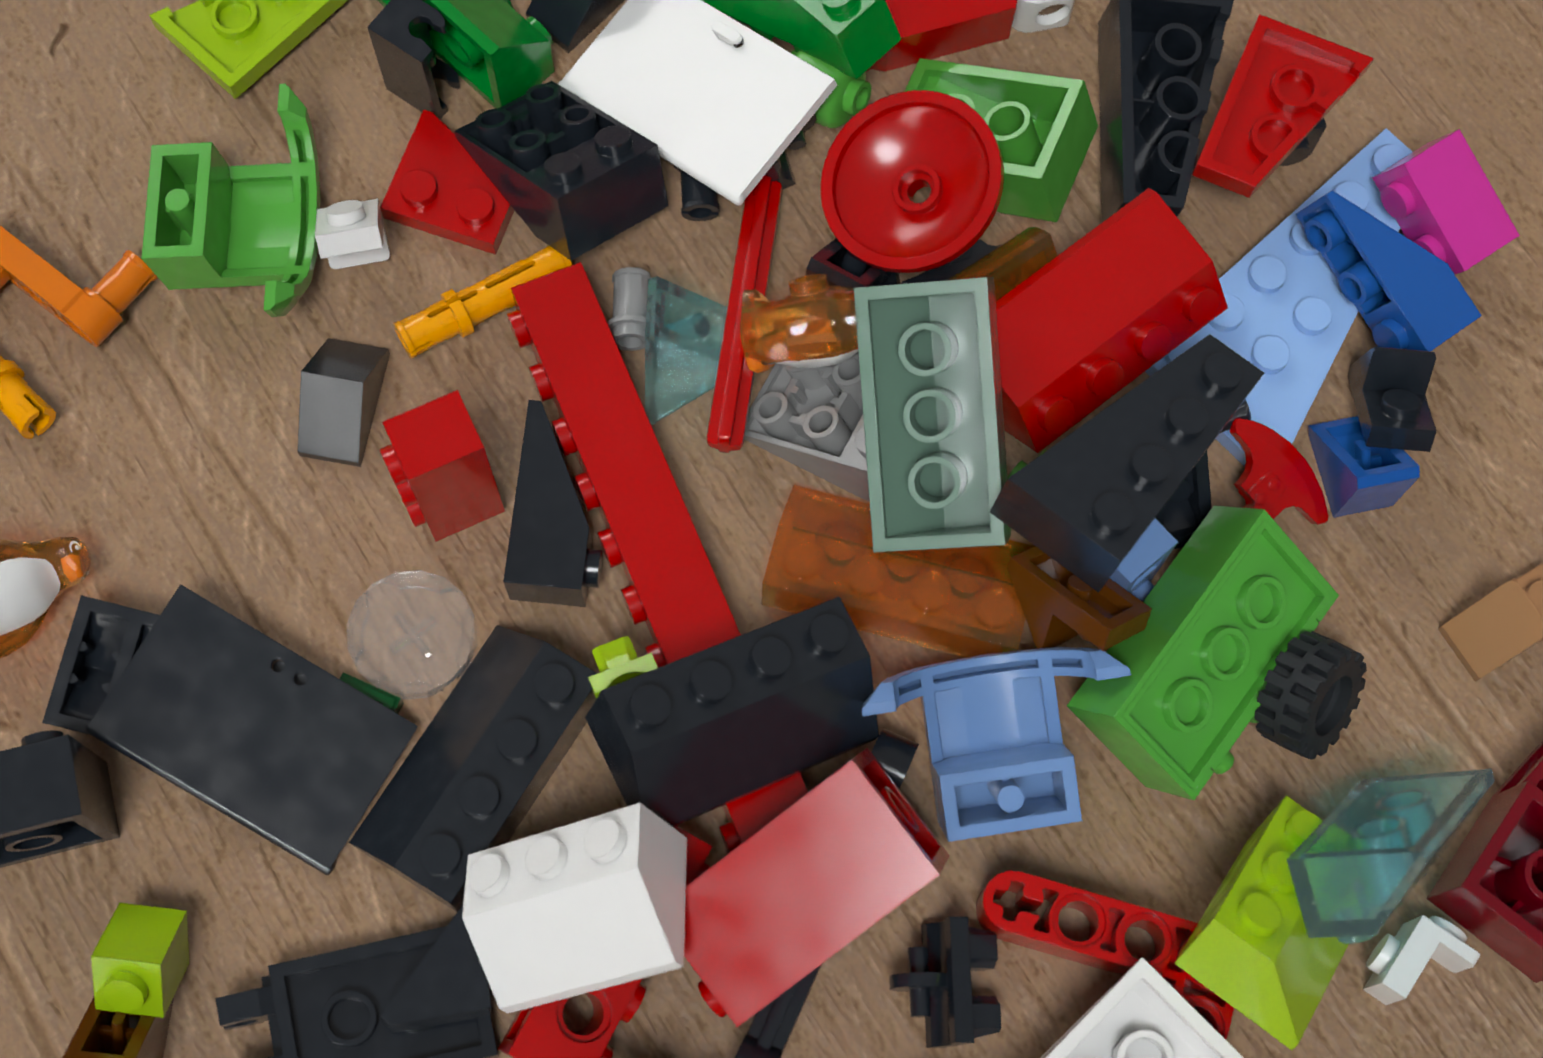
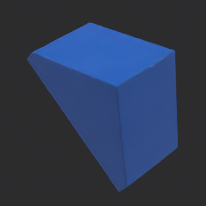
[1308,416,1420,518]

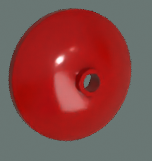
[820,90,1004,273]

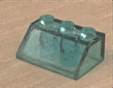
[1287,769,1495,944]

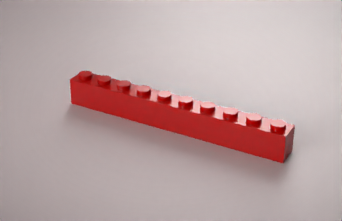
[507,262,808,854]

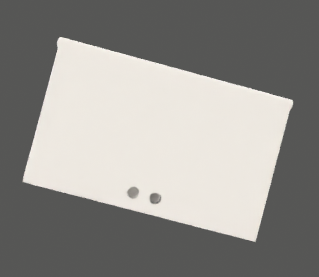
[558,0,837,206]

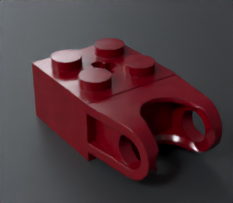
[1426,741,1543,983]

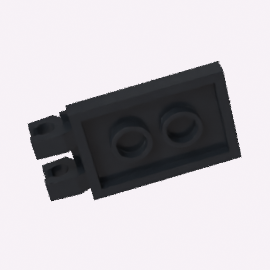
[215,926,498,1058]

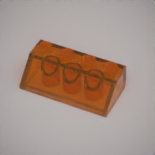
[761,485,1034,658]

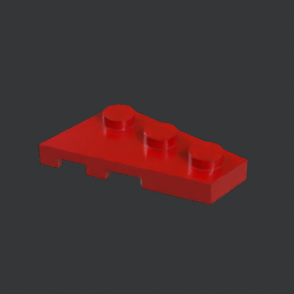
[1192,14,1374,198]

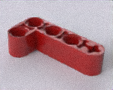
[976,871,1234,1040]

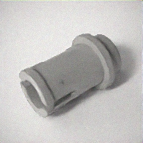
[607,267,655,351]

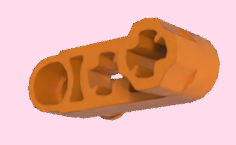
[0,226,158,347]

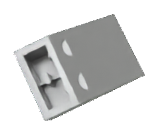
[744,332,869,501]

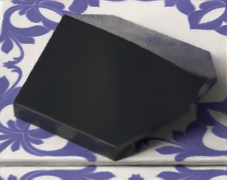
[42,595,160,735]

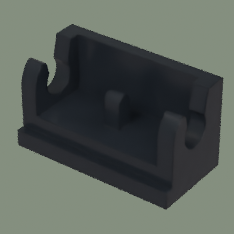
[367,0,461,120]

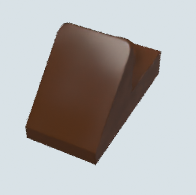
[1007,546,1152,651]

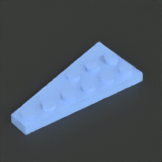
[1145,128,1413,467]

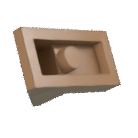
[1438,563,1543,682]

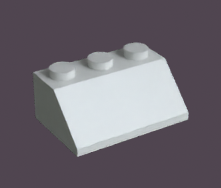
[462,803,687,1014]

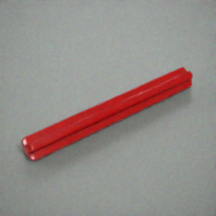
[706,175,783,453]

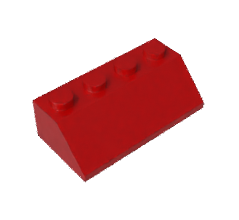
[996,188,1228,453]

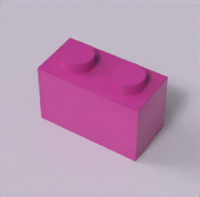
[1372,129,1520,274]

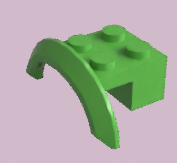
[141,84,320,317]

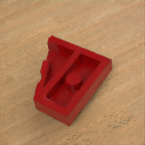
[380,109,515,255]

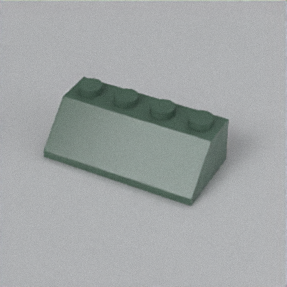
[854,277,1011,552]

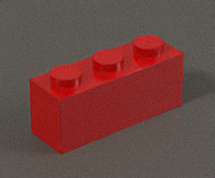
[379,390,505,542]

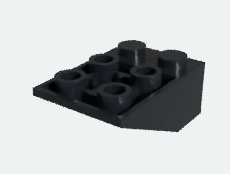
[455,81,669,261]

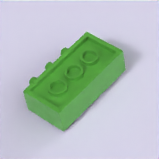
[1067,505,1339,800]

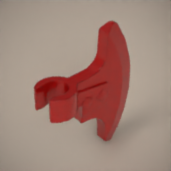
[1230,418,1329,525]

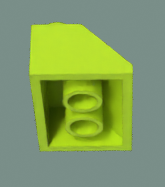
[1174,795,1365,1050]

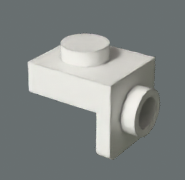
[315,199,390,269]
[1363,915,1481,1005]

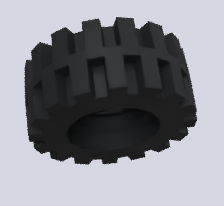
[1255,631,1367,760]

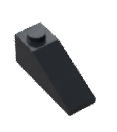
[503,400,603,607]

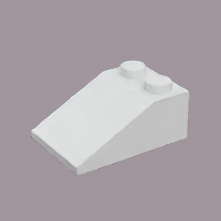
[1040,957,1243,1058]

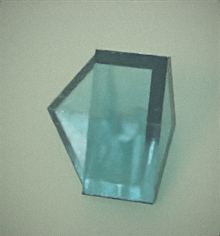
[645,276,727,425]

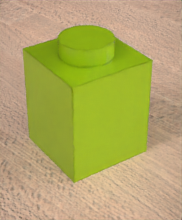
[91,902,190,1018]

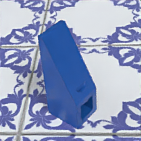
[1296,190,1482,351]

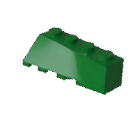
[702,0,902,79]

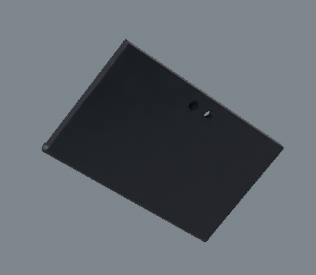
[84,584,418,875]

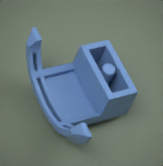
[862,647,1131,842]

